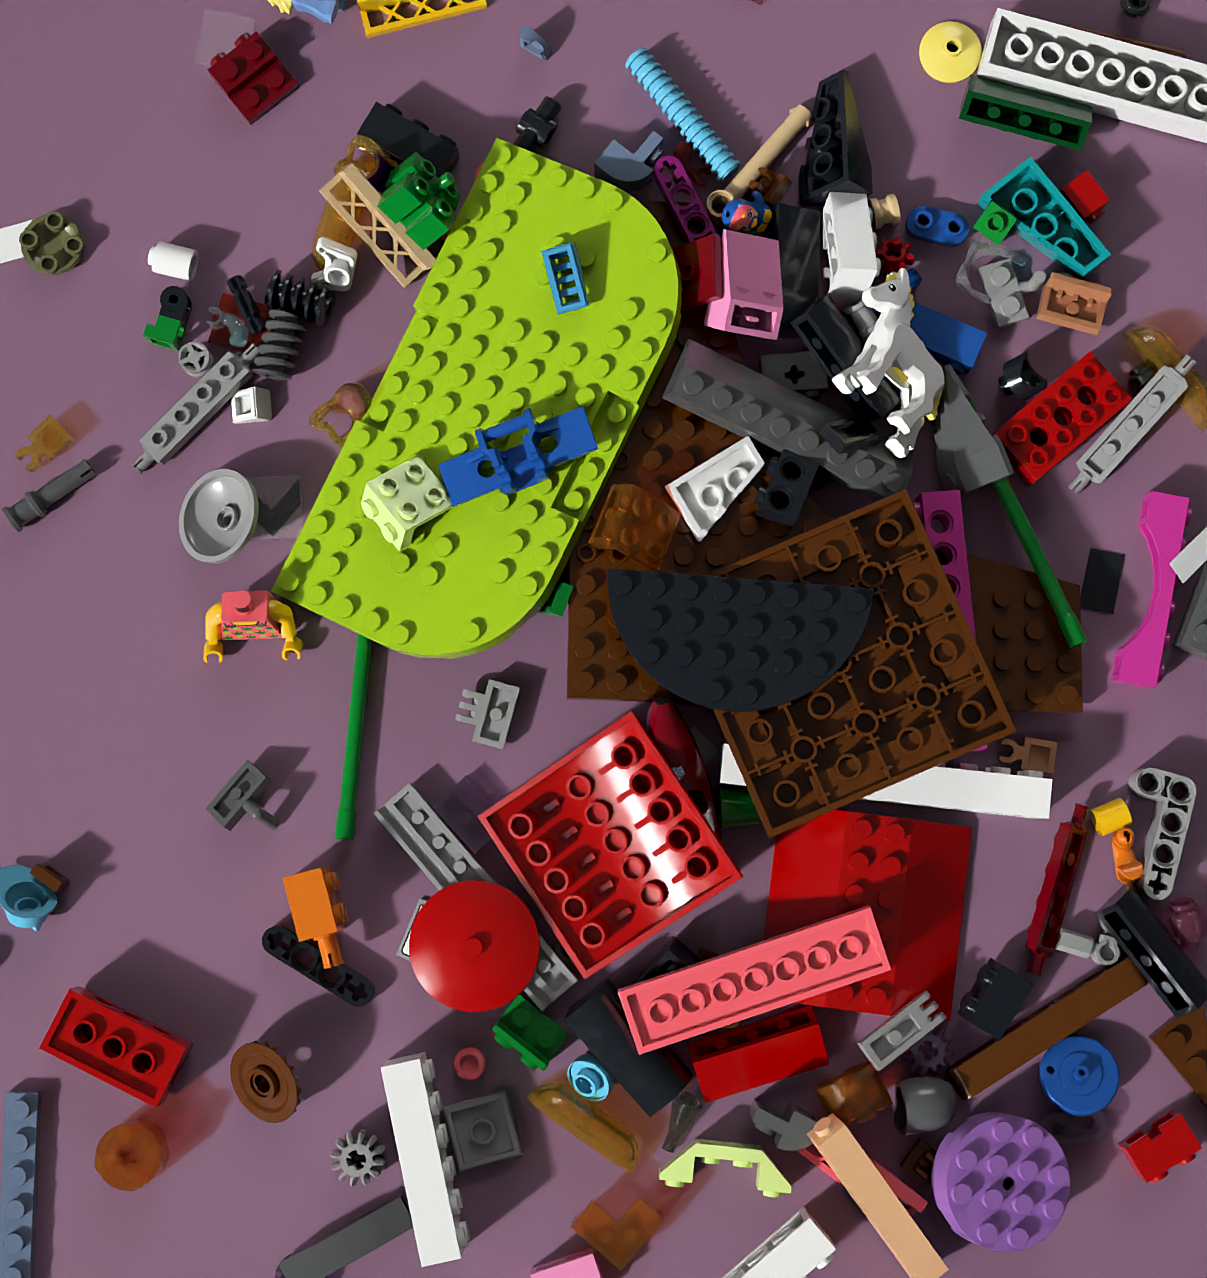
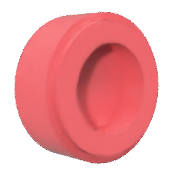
[453,1047,486,1081]

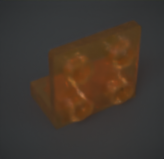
[588,484,681,571]

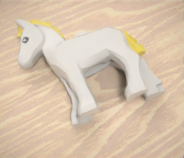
[832,268,944,458]

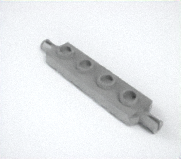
[132,343,260,474]
[1068,354,1197,495]

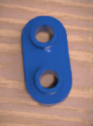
[905,206,969,247]

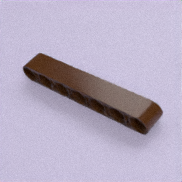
[945,954,1149,1100]

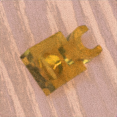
[14,415,75,472]

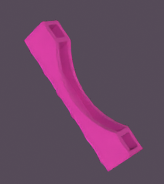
[1111,491,1192,689]

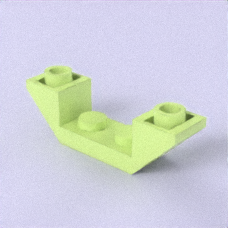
[659,1138,792,1198]

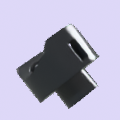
[998,351,1048,400]

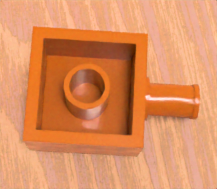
[283,866,349,969]

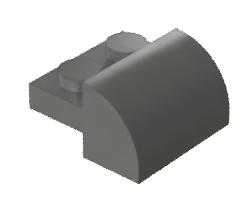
[749,1099,820,1151]

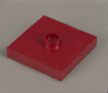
[672,234,723,312]

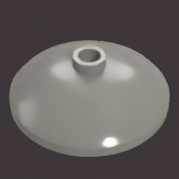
[179,469,259,564]

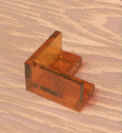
[571,1196,664,1271]

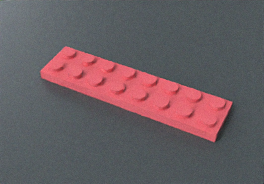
[618,905,891,1055]

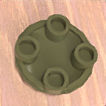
[19,211,84,275]

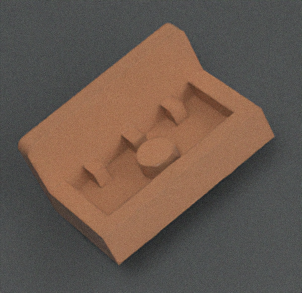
[1036,272,1113,335]

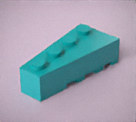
[977,156,1111,280]

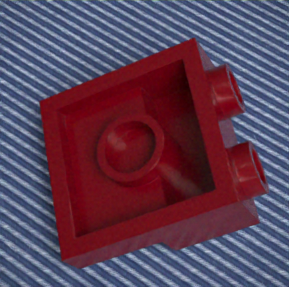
[207,31,299,125]

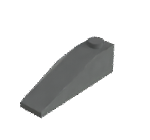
[933,364,1014,497]

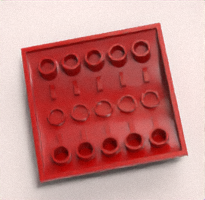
[477,710,744,979]
[763,810,972,1021]

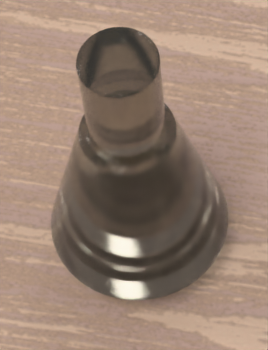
[662,1091,703,1153]

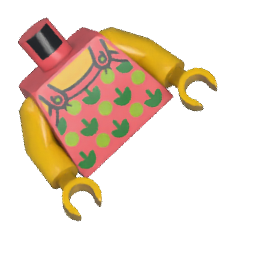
[203,590,303,663]

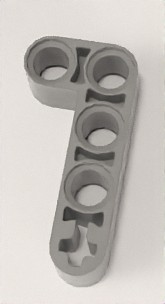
[1129,768,1197,900]

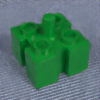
[377,152,461,250]

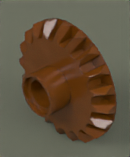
[230,1040,302,1123]

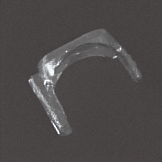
[955,235,1027,304]

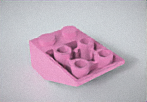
[704,229,784,340]

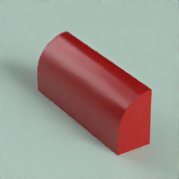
[687,1005,829,1103]

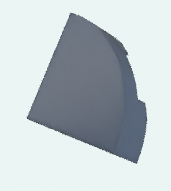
[519,25,552,60]

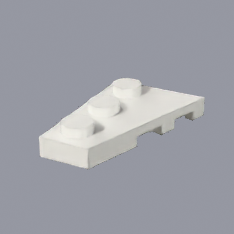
[665,436,765,542]

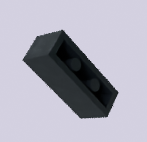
[357,102,460,178]

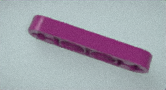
[653,155,718,243]

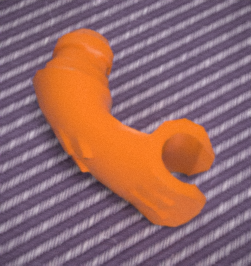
[1112,827,1143,884]

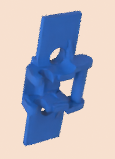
[438,406,598,507]

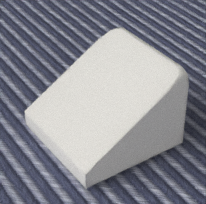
[231,387,272,424]

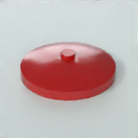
[409,880,540,1012]

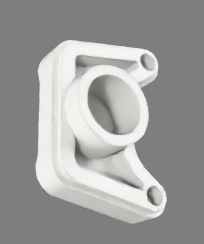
[310,237,357,291]

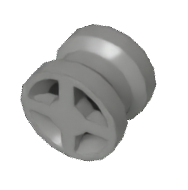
[178,342,214,378]

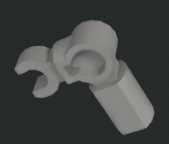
[1055,919,1120,965]

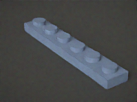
[0,1091,41,1278]

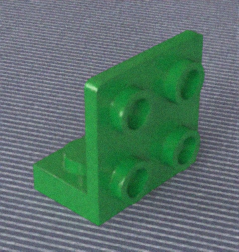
[492,993,570,1071]

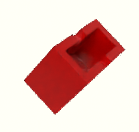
[1118,1110,1202,1183]

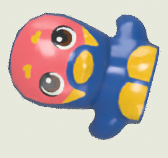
[722,191,772,232]

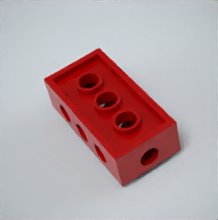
[991,351,1132,487]
[39,986,194,1108]

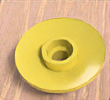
[919,21,982,83]

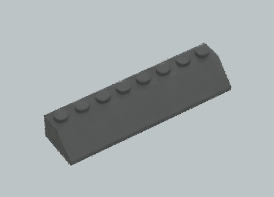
[662,339,913,502]

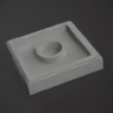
[443,1090,523,1172]

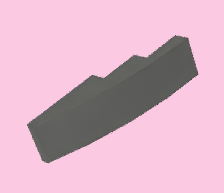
[278,1196,413,1278]

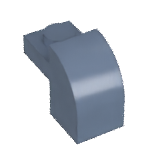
[594,131,664,191]

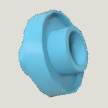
[567,1054,614,1101]

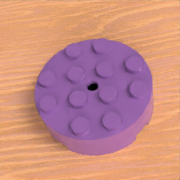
[931,1112,1070,1252]

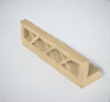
[319,163,436,287]

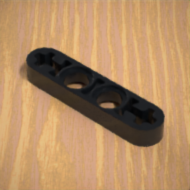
[262,926,375,1007]

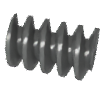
[251,310,306,380]

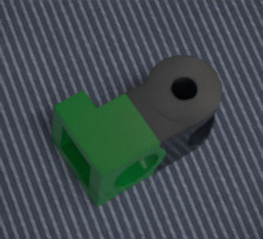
[143,286,192,351]

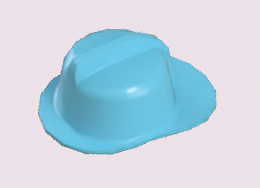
[0,865,57,932]

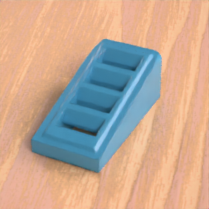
[541,242,590,315]

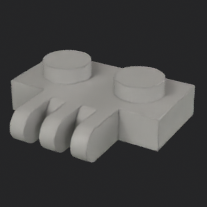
[455,679,521,750]

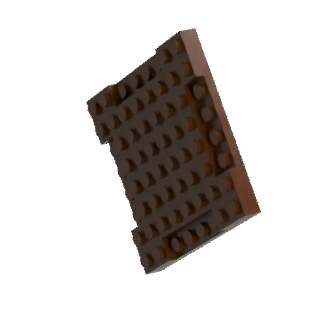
[705,489,1016,838]

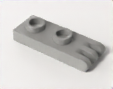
[857,990,946,1071]

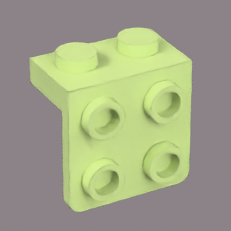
[361,457,453,551]

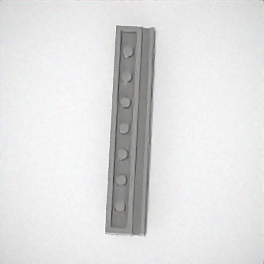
[374,783,578,1011]

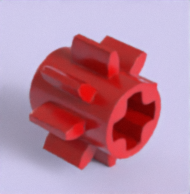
[875,236,914,275]

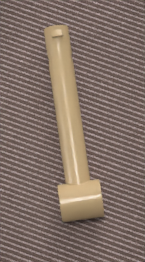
[705,105,812,228]

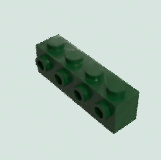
[959,74,1092,151]

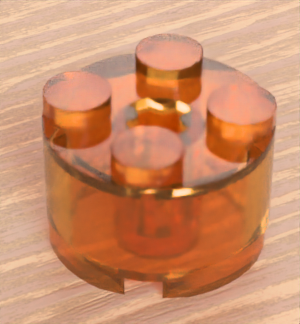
[815,1061,893,1127]
[94,1118,169,1191]

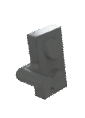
[206,760,280,831]

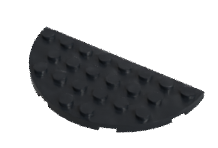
[607,568,874,712]

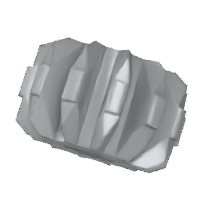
[330,1129,386,1187]

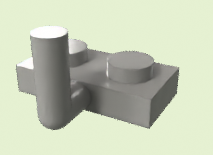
[978,258,1046,329]

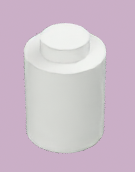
[148,241,199,281]

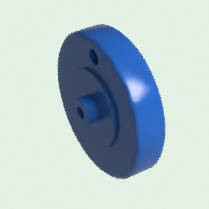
[1038,1035,1120,1116]

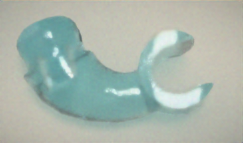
[206,307,248,347]

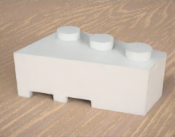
[822,192,881,308]

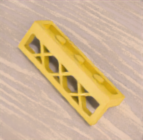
[357,0,487,38]

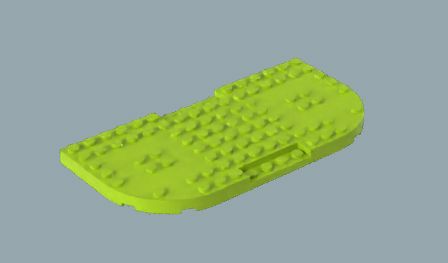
[271,138,682,659]

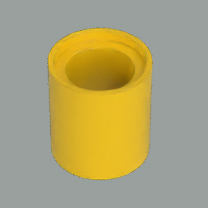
[1089,797,1132,837]

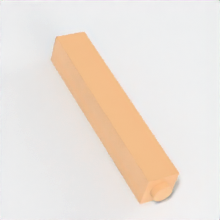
[807,1113,949,1278]

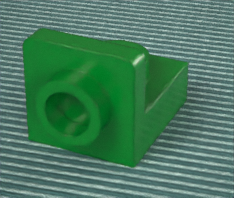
[972,202,1017,246]

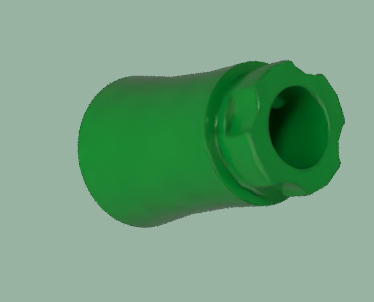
[716,786,763,831]

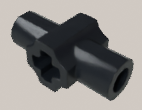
[513,96,562,152]

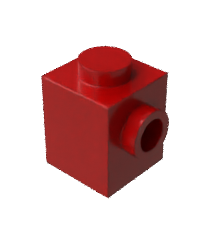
[1060,170,1110,225]

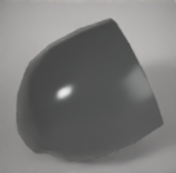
[894,1076,957,1135]

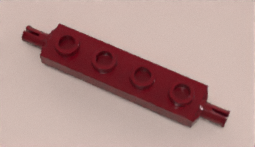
[1025,803,1089,976]

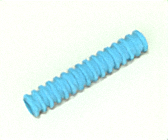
[625,47,741,181]

